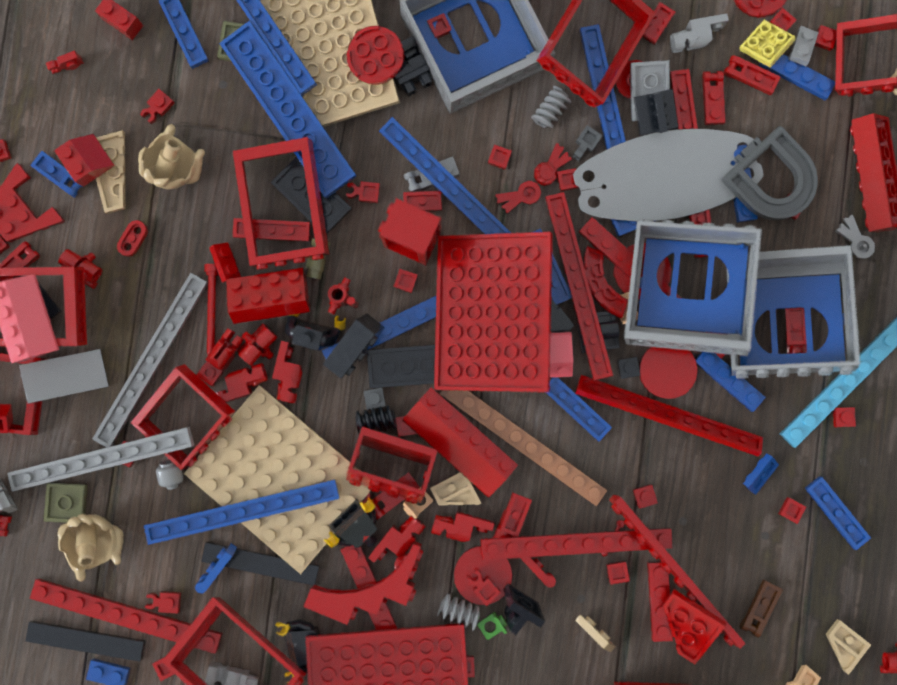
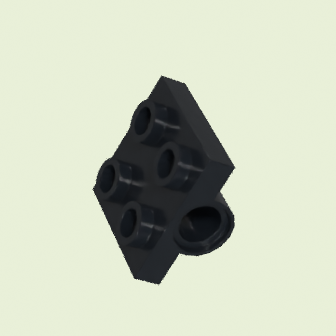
[575,311,620,354]

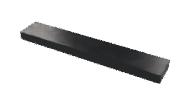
[201,542,319,585]
[25,621,145,662]

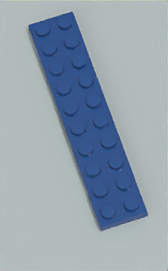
[219,21,357,198]

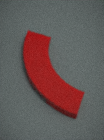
[583,246,629,319]

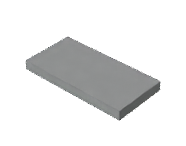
[19,349,108,403]

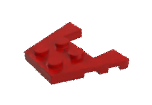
[0,163,65,243]

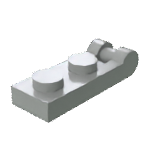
[404,157,460,192]

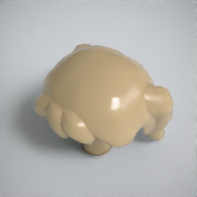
[138,124,205,189]
[58,514,124,581]

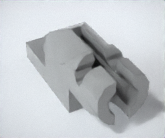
[670,13,729,53]

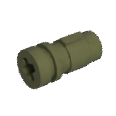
[305,239,331,280]

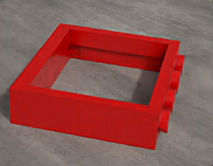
[835,14,897,97]
[131,364,235,470]

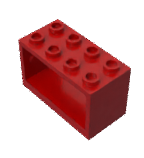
[378,198,441,266]
[346,427,438,504]

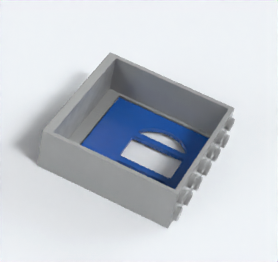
[400,0,555,114]
[624,219,761,356]
[726,246,860,379]

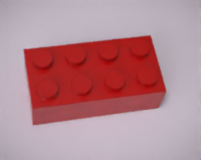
[226,268,310,324]

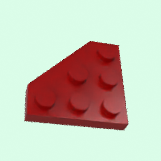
[663,589,727,664]

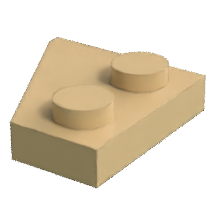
[430,472,481,505]
[575,615,616,652]
[826,619,871,675]

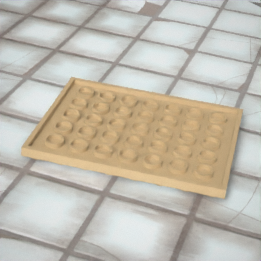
[260,0,400,127]
[184,385,370,574]

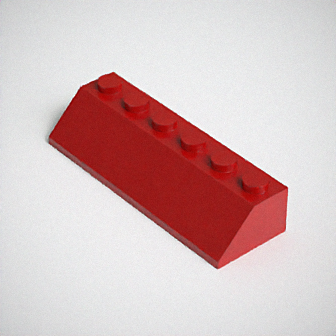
[850,113,897,232]
[402,387,518,498]

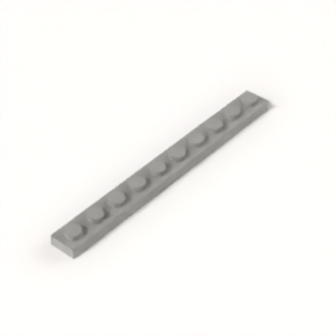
[92,273,208,448]
[7,427,195,492]

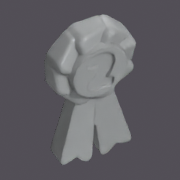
[835,215,875,259]

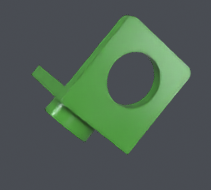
[477,612,508,640]

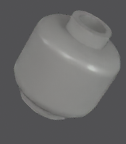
[156,460,183,490]

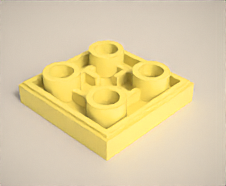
[740,20,795,68]

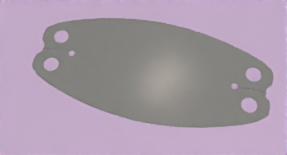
[573,129,764,221]

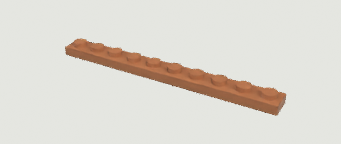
[440,390,607,506]

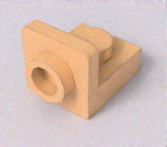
[786,665,821,685]

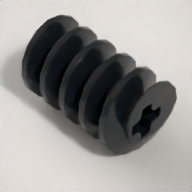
[355,405,397,434]

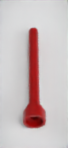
[204,264,218,355]

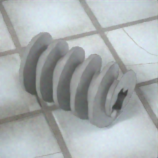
[531,85,571,128]
[437,594,480,631]

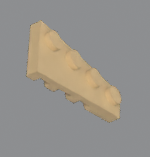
[96,130,126,214]

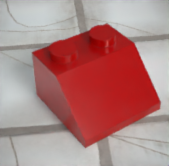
[54,134,115,187]

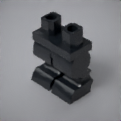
[394,36,432,97]

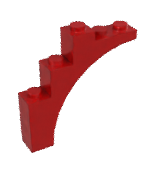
[304,541,424,625]

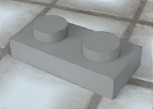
[788,26,818,66]

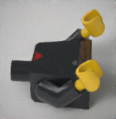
[285,314,346,351]
[324,497,377,548]
[275,619,320,683]

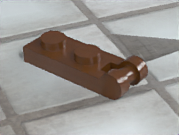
[740,579,783,638]

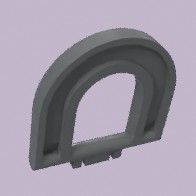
[722,126,818,220]

